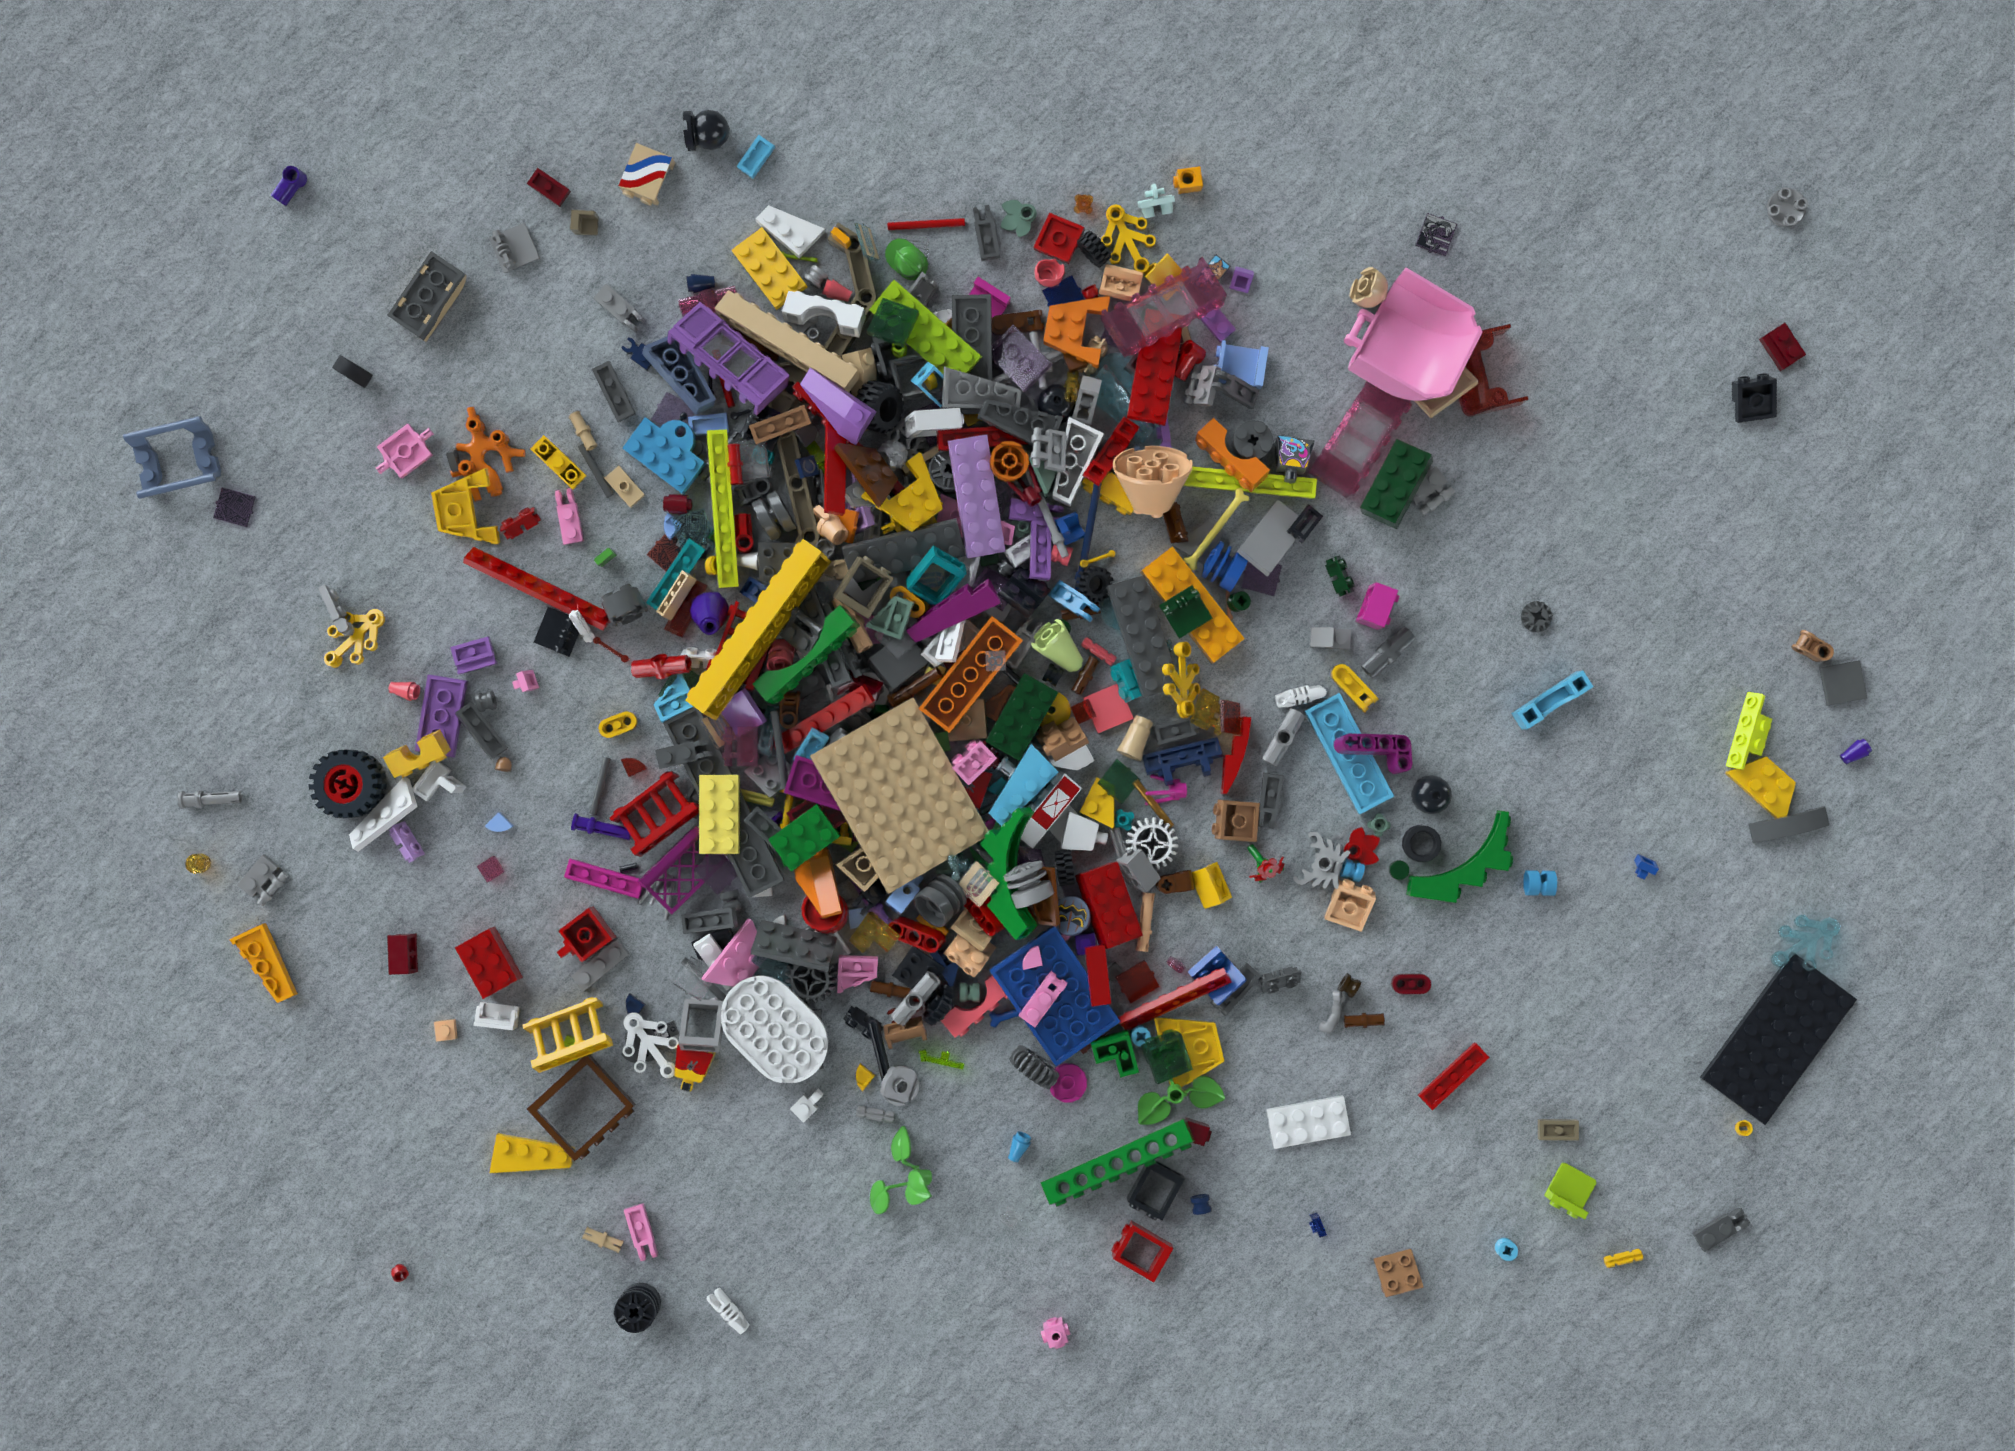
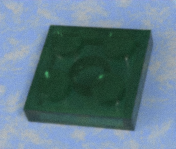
[867,298,919,348]

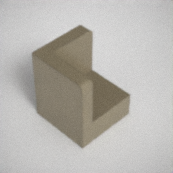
[570,210,599,236]

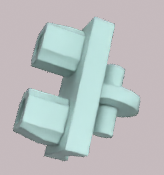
[1137,184,1175,218]

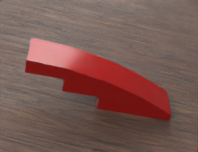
[1221,717,1251,794]

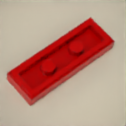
[1085,944,1111,1006]

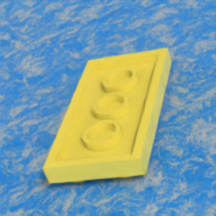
[699,775,740,854]

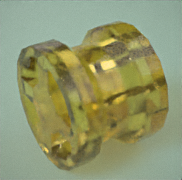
[185,853,211,874]

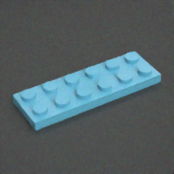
[1304,693,1394,814]

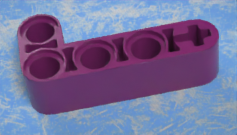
[1334,733,1413,775]

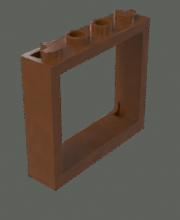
[527,1054,636,1161]

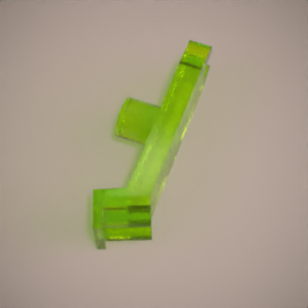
[805,440,825,475]
[918,1049,964,1069]

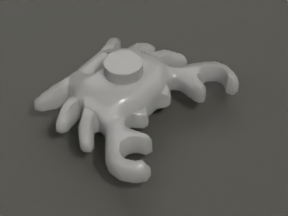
[1293,832,1351,889]

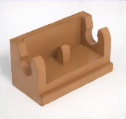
[884,1016,927,1049]

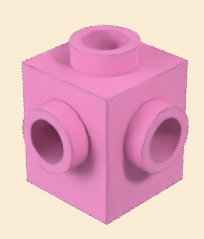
[1041,1317,1071,1349]

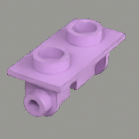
[389,821,425,863]

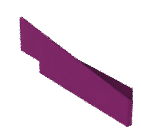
[906,579,1000,642]

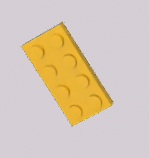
[731,227,807,310]

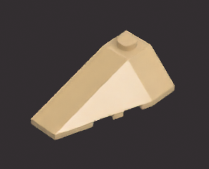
[842,347,877,431]

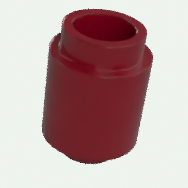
[663,494,693,514]

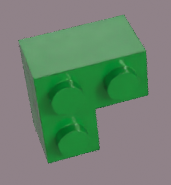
[1090,1030,1139,1078]

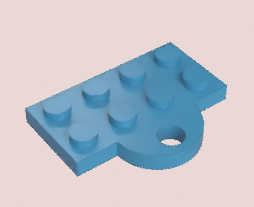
[623,417,707,495]

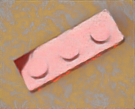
[664,580,708,638]

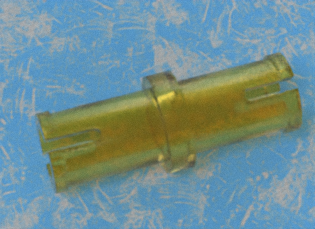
[1064,371,1080,402]

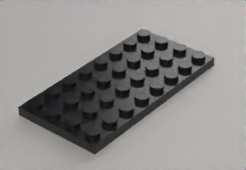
[1700,952,1857,1125]

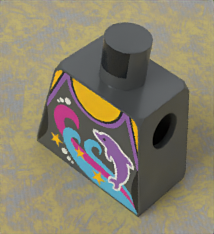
[1274,435,1315,484]

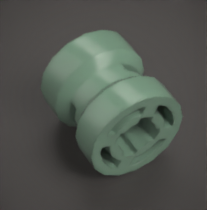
[960,983,980,1003]

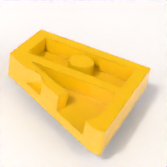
[1080,777,1115,829]

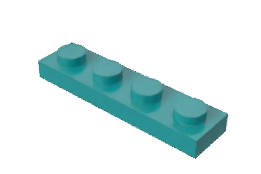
[646,538,706,610]

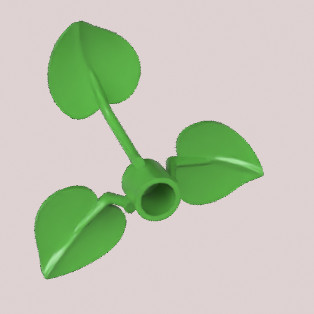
[1138,1035,1225,1125]
[870,1126,932,1214]

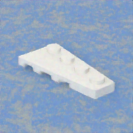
[349,777,417,852]

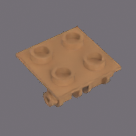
[1373,1249,1424,1297]

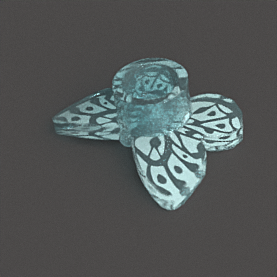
[948,851,971,881]

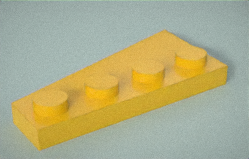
[489,1133,575,1173]

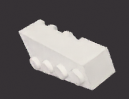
[1053,417,1104,507]

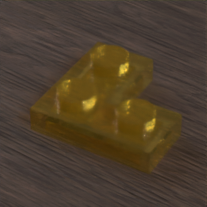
[849,911,900,953]

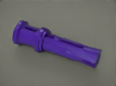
[571,813,631,840]

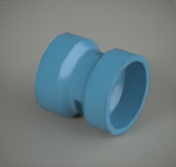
[1340,858,1365,883]

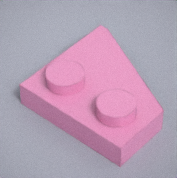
[837,955,878,993]

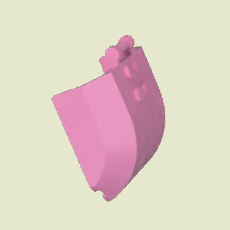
[1344,268,1482,401]

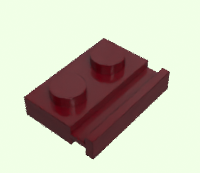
[1759,323,1806,371]

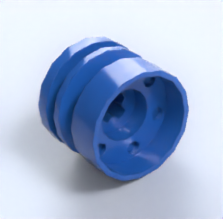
[1201,541,1248,592]

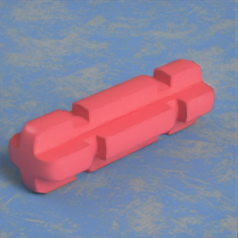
[1081,637,1117,666]

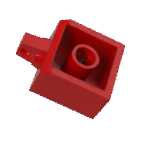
[557,906,616,962]

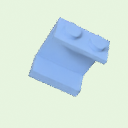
[1214,340,1269,389]

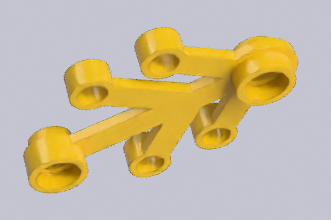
[1101,204,1156,274]
[324,609,385,668]
[1162,641,1201,718]

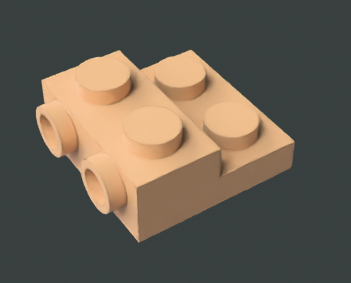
[1324,879,1376,932]
[943,934,996,977]

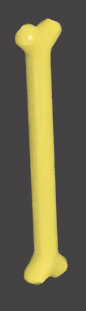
[1183,488,1249,570]

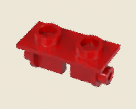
[500,507,541,540]

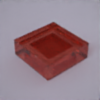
[1070,699,1096,725]

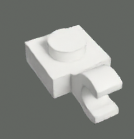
[790,1088,824,1123]

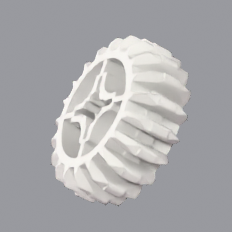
[1125,817,1178,870]

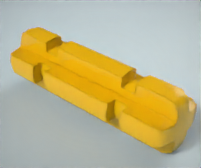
[1603,1249,1643,1268]

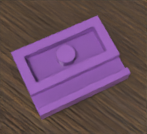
[450,636,497,675]

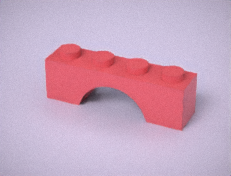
[940,974,1008,1037]

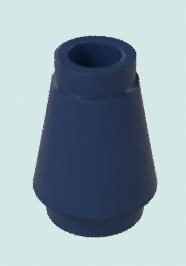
[686,274,715,294]

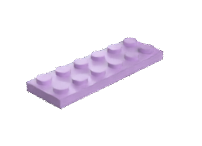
[947,435,1006,559]

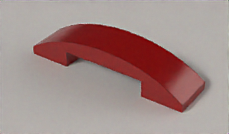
[1082,417,1140,486]

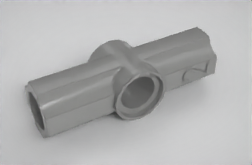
[1261,708,1306,767]
[891,971,941,1026]

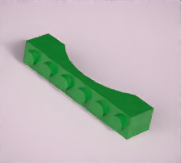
[752,605,860,704]

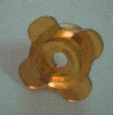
[1074,194,1093,214]

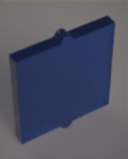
[1042,275,1085,307]

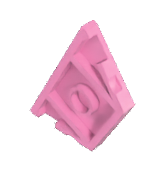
[701,919,766,987]

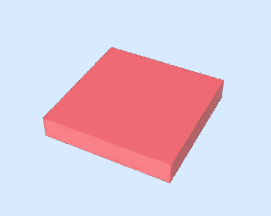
[1083,684,1134,733]

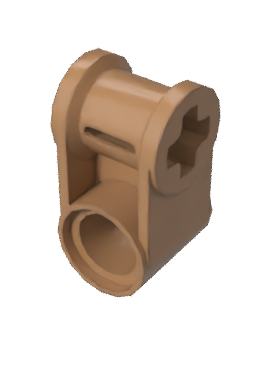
[1791,630,1834,662]

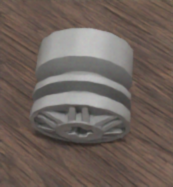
[1003,861,1055,908]

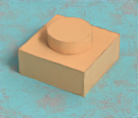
[434,1019,458,1042]

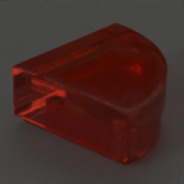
[621,758,647,777]

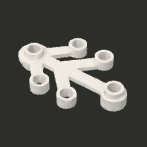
[623,1013,679,1078]

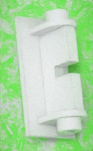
[681,647,717,669]

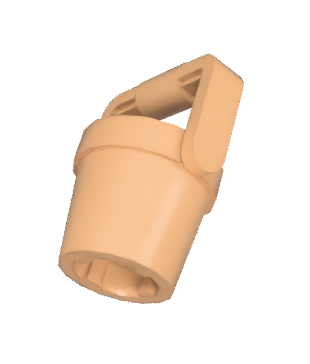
[813,505,848,545]

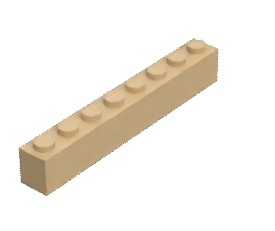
[715,290,859,393]

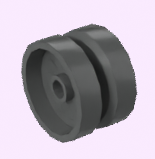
[752,490,796,541]

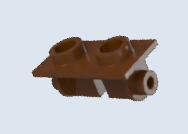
[1163,502,1189,544]

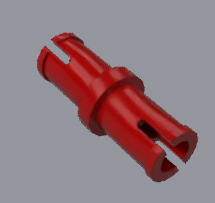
[727,444,743,485]

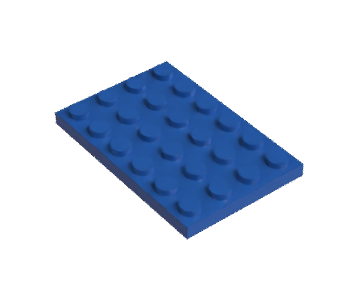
[989,926,1121,1066]

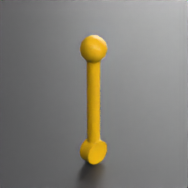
[1080,550,1116,568]

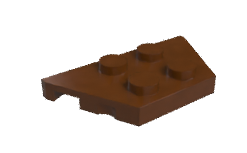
[834,443,898,508]

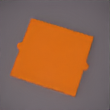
[837,508,859,544]

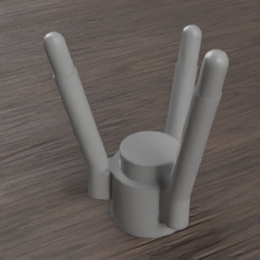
[638,873,676,920]

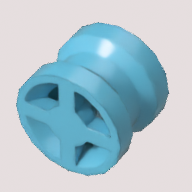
[1130,1025,1151,1047]
[1495,1238,1518,1261]

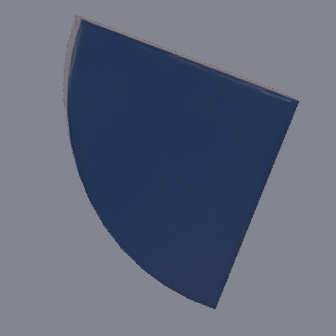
[626,993,646,1021]

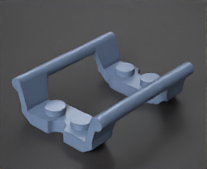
[123,416,221,499]

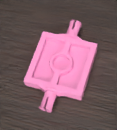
[375,424,434,479]

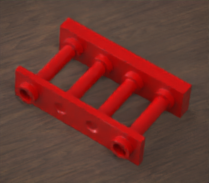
[706,601,769,692]
[609,771,699,857]

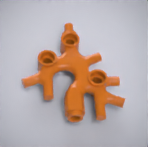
[450,407,526,502]

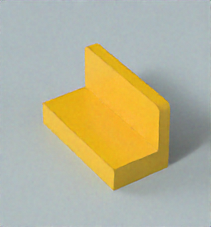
[1192,862,1232,909]

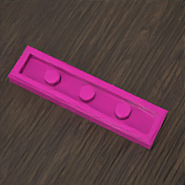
[564,858,643,899]

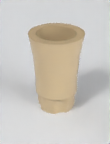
[1116,715,1153,762]

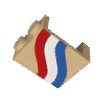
[618,143,675,206]

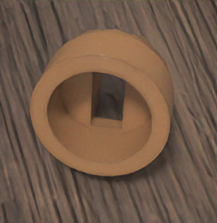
[495,757,512,772]

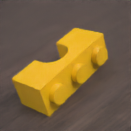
[383,729,451,778]

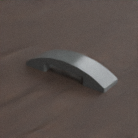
[1748,806,1829,843]

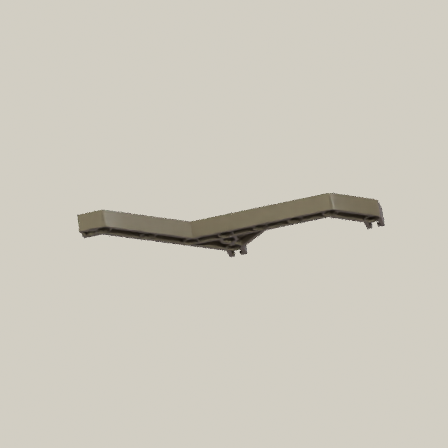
[746,223,877,547]

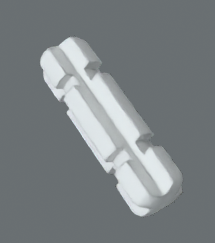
[569,610,595,643]

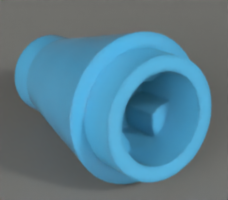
[1008,1131,1031,1162]

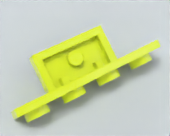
[1726,692,1772,770]

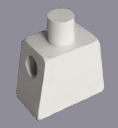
[1060,811,1108,851]

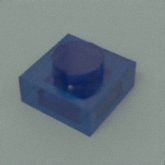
[1309,1212,1327,1238]

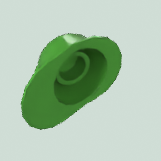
[885,238,928,281]

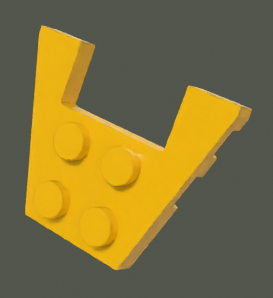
[861,452,943,532]
[431,468,500,544]
[1154,1017,1224,1087]

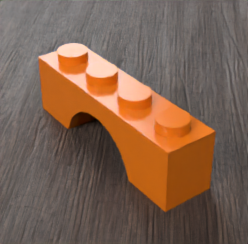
[1195,418,1270,492]

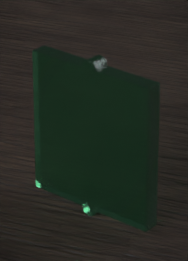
[1098,759,1141,804]

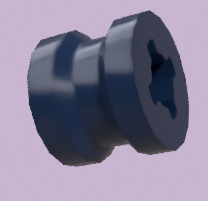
[1190,1194,1212,1215]

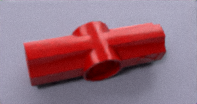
[631,654,692,679]

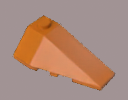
[794,846,842,918]

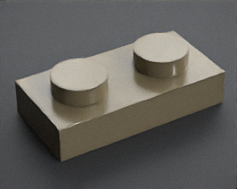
[1538,1119,1579,1140]

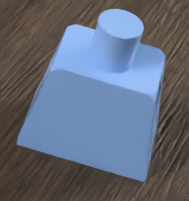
[884,875,924,916]

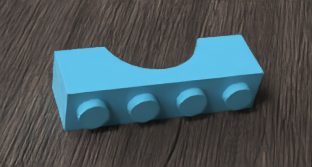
[1511,670,1594,730]

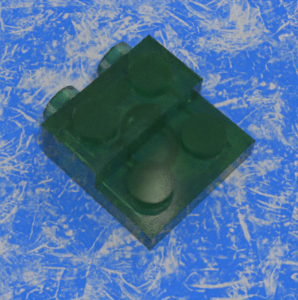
[1141,1029,1193,1084]

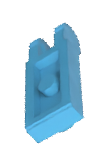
[1048,580,1100,622]

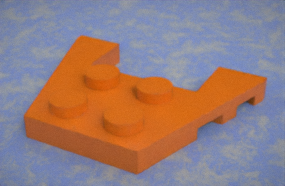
[1043,296,1110,368]

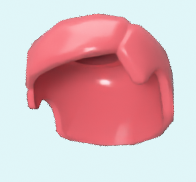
[1034,259,1065,287]

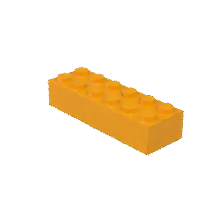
[1140,546,1245,664]

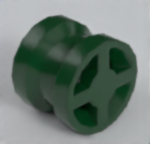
[1227,591,1251,612]

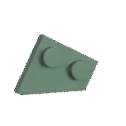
[865,595,915,640]

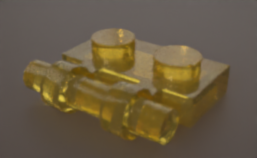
[1190,688,1231,735]

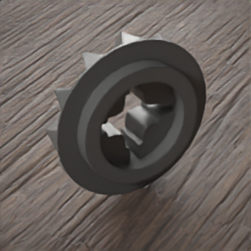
[1521,601,1553,632]

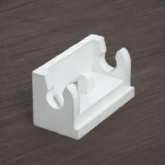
[474,1002,520,1030]

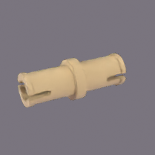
[569,411,598,451]
[582,1227,624,1253]

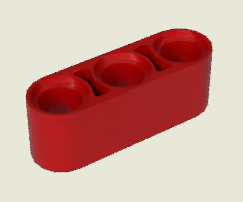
[963,884,1005,936]
[887,916,946,953]

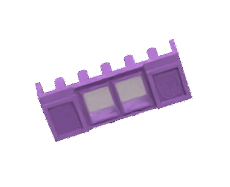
[668,302,789,416]

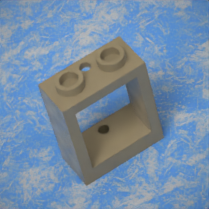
[832,556,894,619]

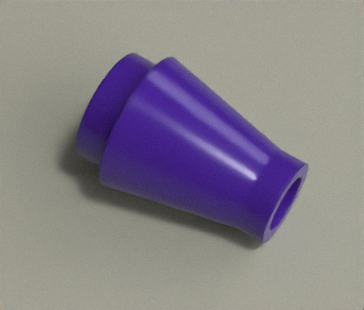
[1840,739,1872,765]

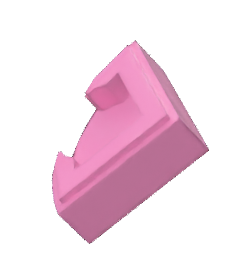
[1022,945,1043,970]

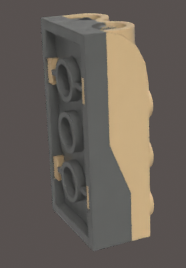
[387,251,467,342]

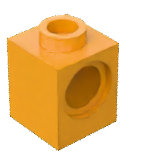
[1173,166,1203,194]

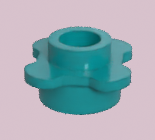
[1114,809,1135,831]

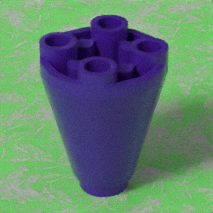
[690,592,729,635]

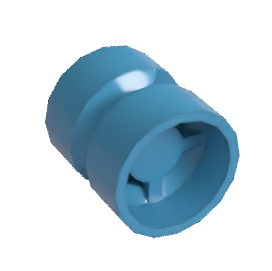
[1523,870,1557,896]

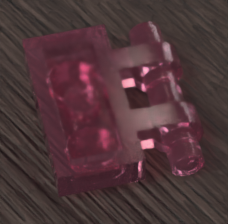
[722,727,758,766]

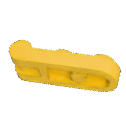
[1331,664,1379,713]

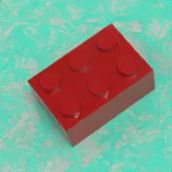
[455,927,523,999]

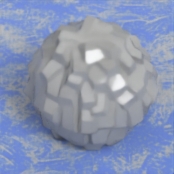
[878,440,908,471]

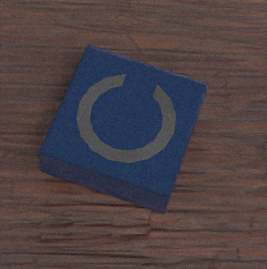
[795,455,819,479]

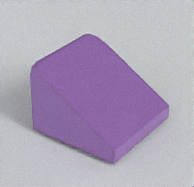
[1229,266,1254,293]

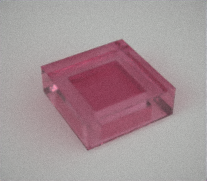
[477,856,505,883]

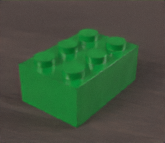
[768,804,841,872]

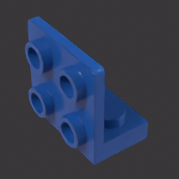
[1188,946,1247,1006]

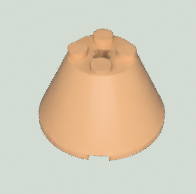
[1113,446,1193,518]

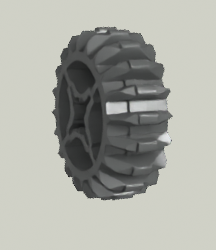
[785,963,838,1003]
[1009,1045,1059,1089]

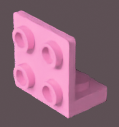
[951,739,997,785]

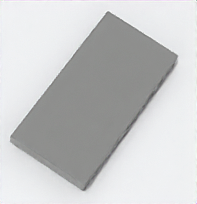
[1237,500,1307,576]

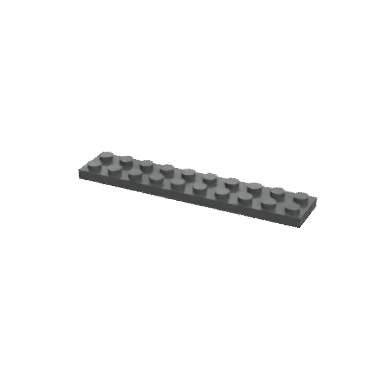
[663,707,785,898]

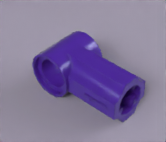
[271,166,307,206]

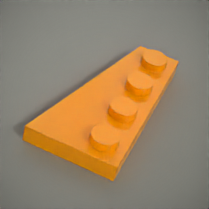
[229,923,298,1003]

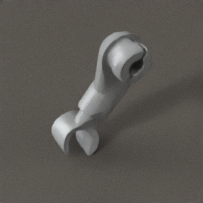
[1319,990,1345,1033]

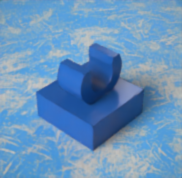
[1634,854,1659,880]

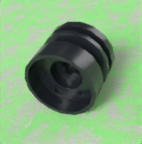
[614,1283,661,1333]

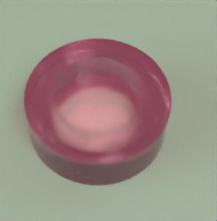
[1166,956,1186,973]

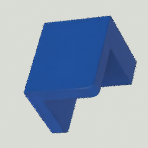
[1055,512,1085,545]

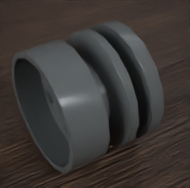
[929,451,956,494]
[914,874,967,927]

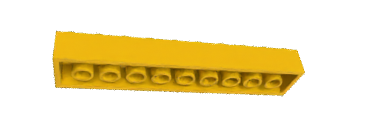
[685,539,831,721]

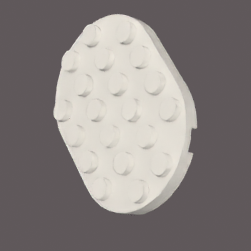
[721,976,828,1083]

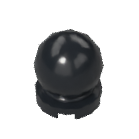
[683,110,730,151]

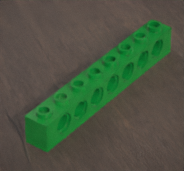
[1041,1119,1195,1207]

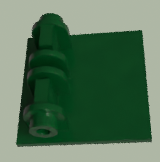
[1159,585,1213,639]

